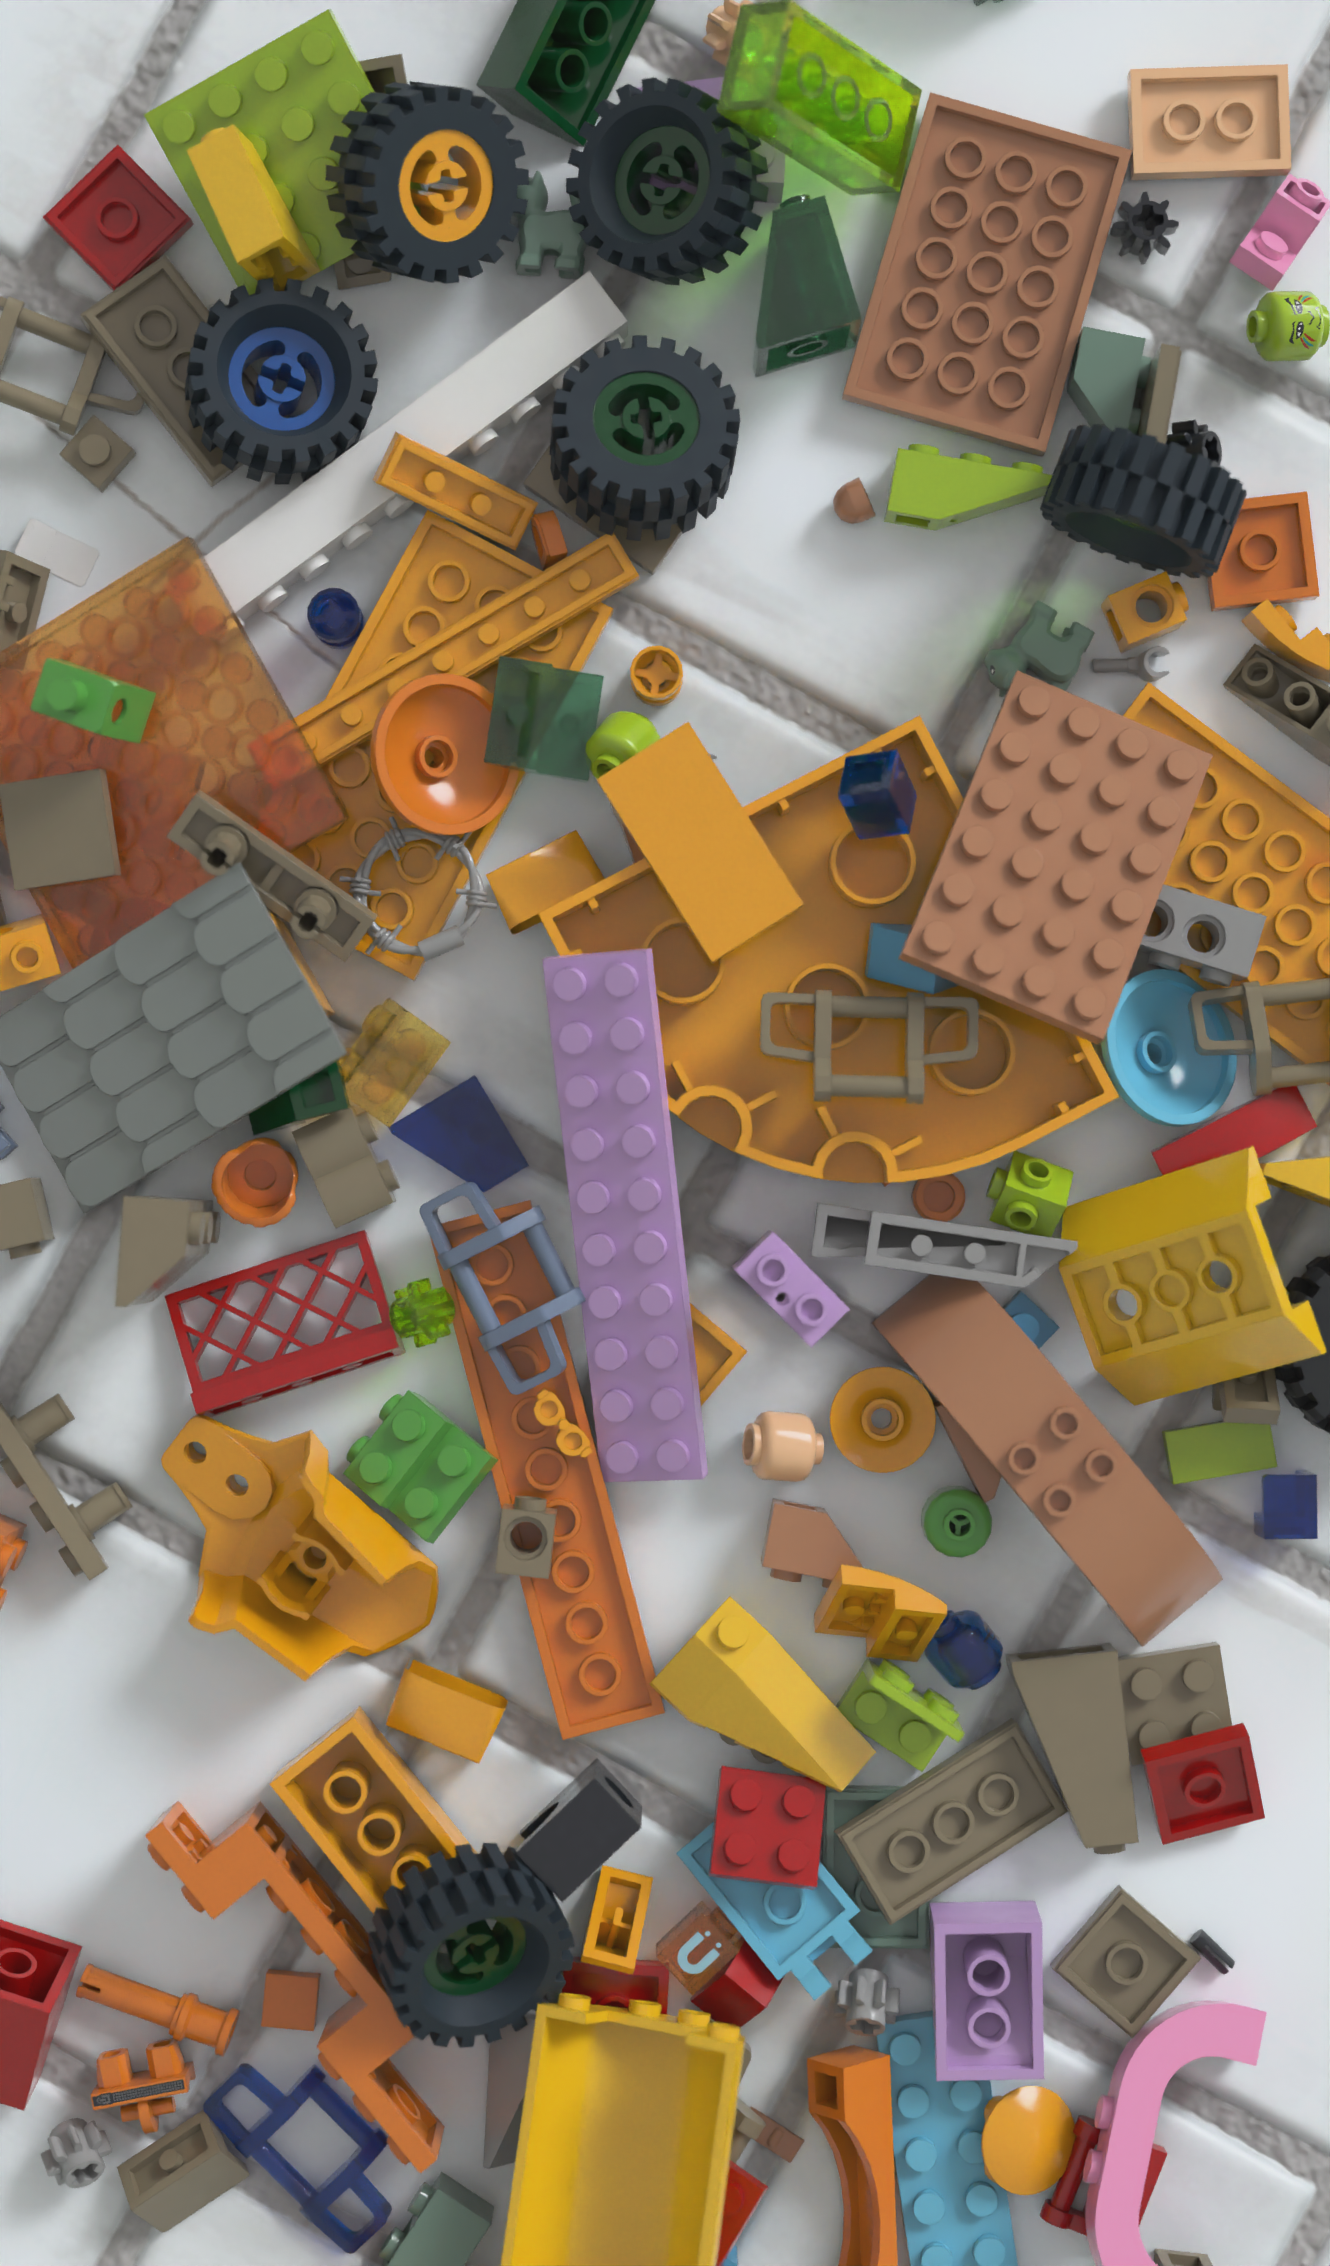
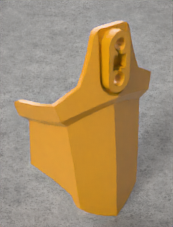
[161,1415,439,1682]

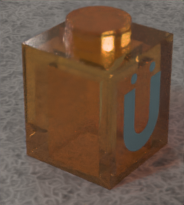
[656,1901,739,1996]

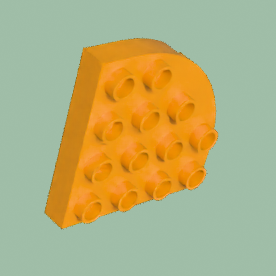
[538,715,1119,1183]

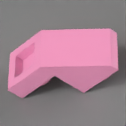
[1229,173,1330,291]

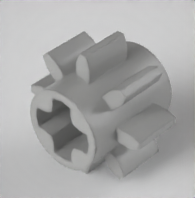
[834,1968,900,2036]
[41,2118,112,2188]

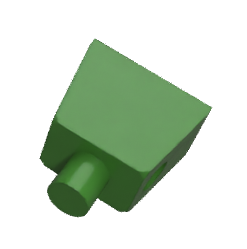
[31,658,156,744]

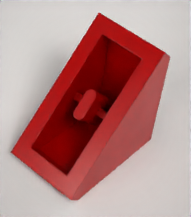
[690,1936,785,2028]

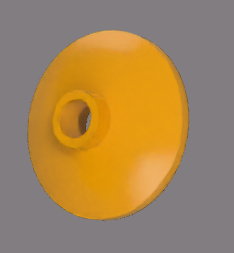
[830,1367,936,1473]

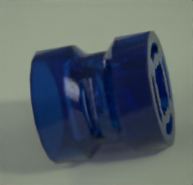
[307,588,365,649]

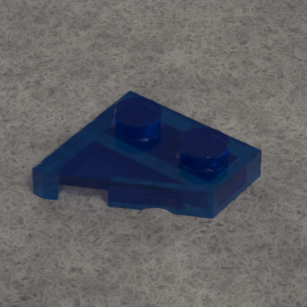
[388,1075,530,1193]

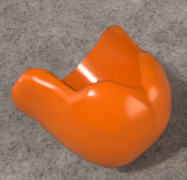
[211,1137,298,1227]

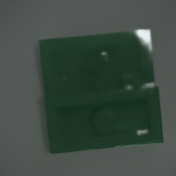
[484,656,604,783]

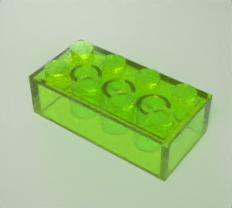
[717,0,922,195]

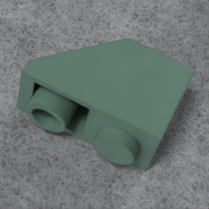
[1066,326,1151,435]
[378,2172,494,2266]

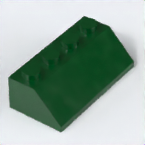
[476,0,656,147]

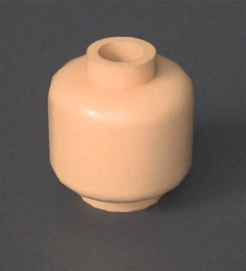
[742,1411,824,1482]

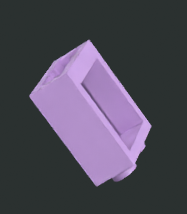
[732,1230,850,1347]

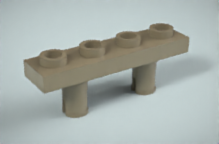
[166,790,378,962]
[0,1393,133,1581]

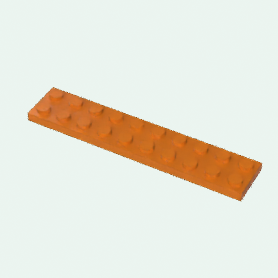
[430,1200,665,1740]

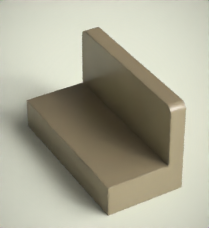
[117,2109,250,2232]

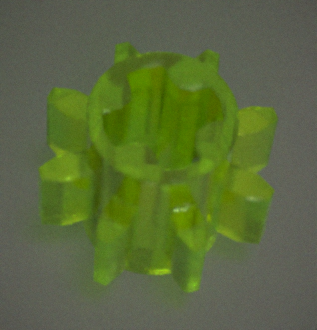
[389,1278,455,1348]

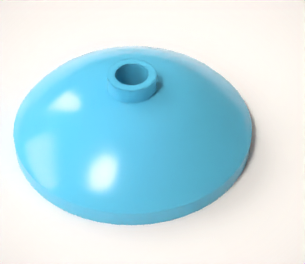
[1101,969,1237,1127]

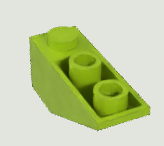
[884,444,1052,531]

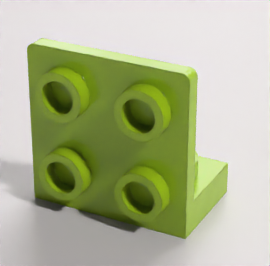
[836,1658,965,1772]

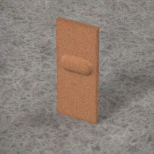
[750,2106,804,2163]

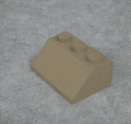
[115,1196,221,1307]

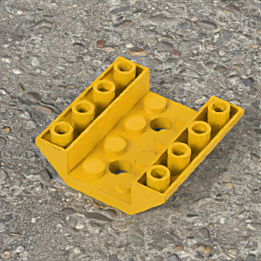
[1059,1146,1327,1406]

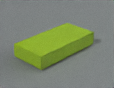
[1162,1421,1278,1485]

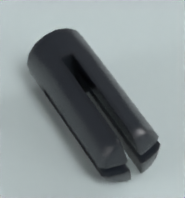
[1190,1929,1235,1974]

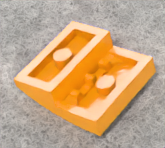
[814,1564,947,1662]

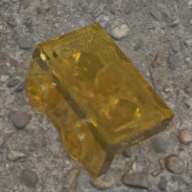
[339,998,451,1128]

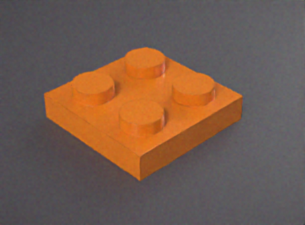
[1207,491,1320,612]

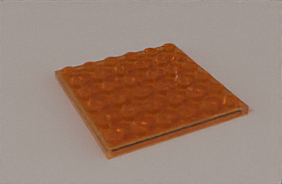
[0,536,350,969]

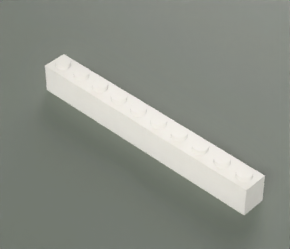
[164,270,628,646]

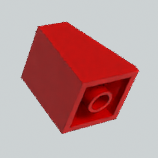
[0,1920,82,2111]

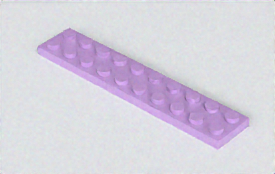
[542,948,708,1482]

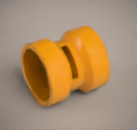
[630,646,683,706]

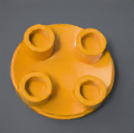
[981,2086,1076,2195]

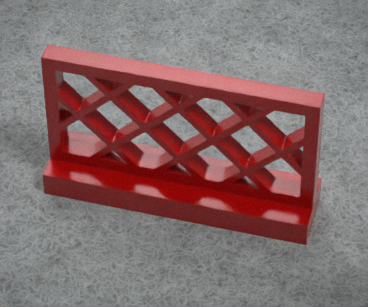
[165,1230,406,1417]

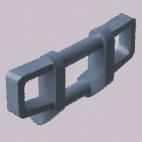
[419,1181,586,1395]

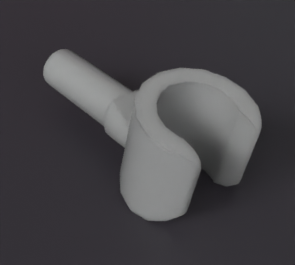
[1093,646,1170,682]

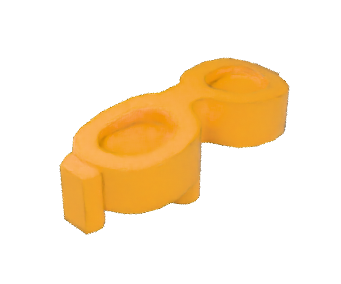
[534,1388,592,1458]

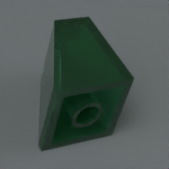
[752,194,862,377]

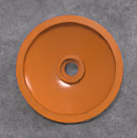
[371,673,520,836]

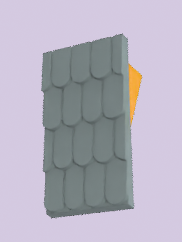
[0,862,348,1213]

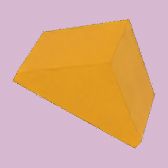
[580,1865,653,1975]

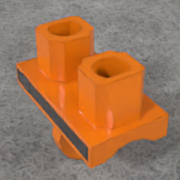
[90,2038,196,2134]

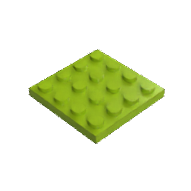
[144,9,426,295]

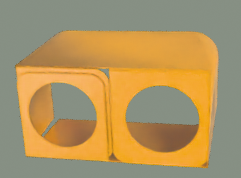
[486,830,605,935]
[385,1658,508,1764]

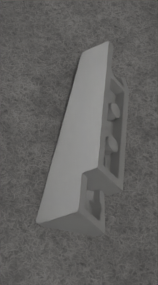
[811,1203,1078,1288]

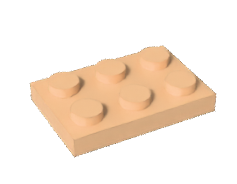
[1127,64,1291,180]

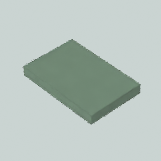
[822,1785,929,1949]

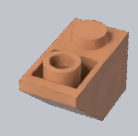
[761,1498,864,1588]

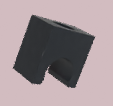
[516,1758,642,1902]

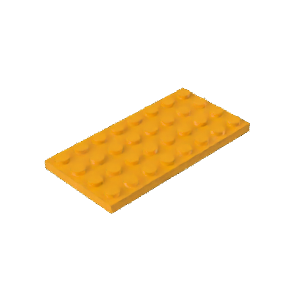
[255,509,613,981]
[1123,682,1330,1086]

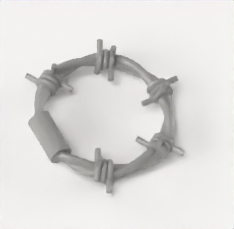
[339,816,498,961]

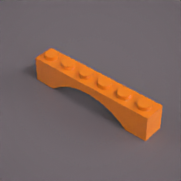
[807,2045,898,2266]

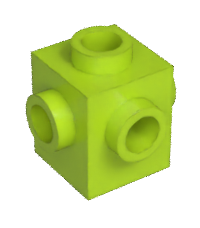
[986,1151,1074,1237]

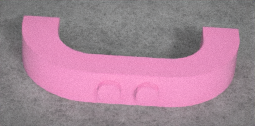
[1083,2000,1267,2266]

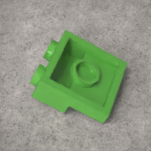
[343,1390,498,1544]

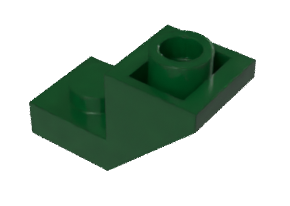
[248,1060,351,1136]

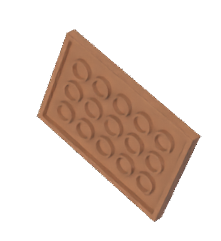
[842,92,1132,457]
[898,670,1213,1045]

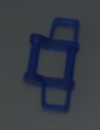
[203,2063,392,2254]

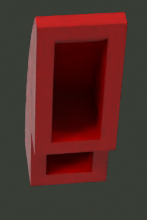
[1151,1086,1317,1175]

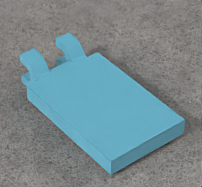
[676,1822,872,2001]

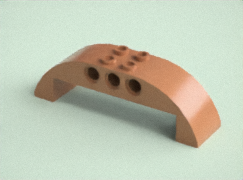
[871,1274,1223,1647]

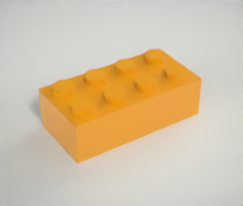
[270,1706,478,1915]

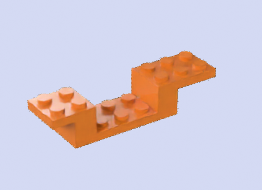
[145,1801,445,2174]

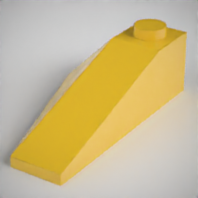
[649,1596,876,1792]

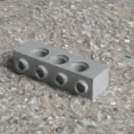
[1138,884,1267,987]

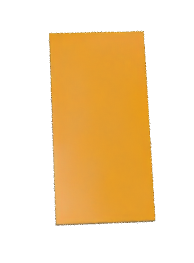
[597,722,804,963]

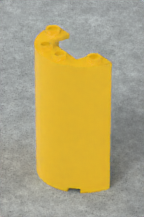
[501,1993,745,2266]

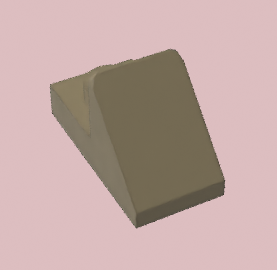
[1212,1368,1281,1425]

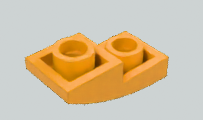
[1241,599,1330,683]

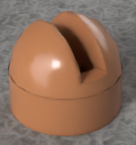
[833,477,876,524]

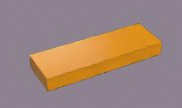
[373,431,538,550]

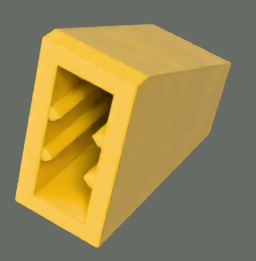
[186,124,320,291]

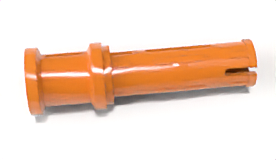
[76,1963,240,2057]

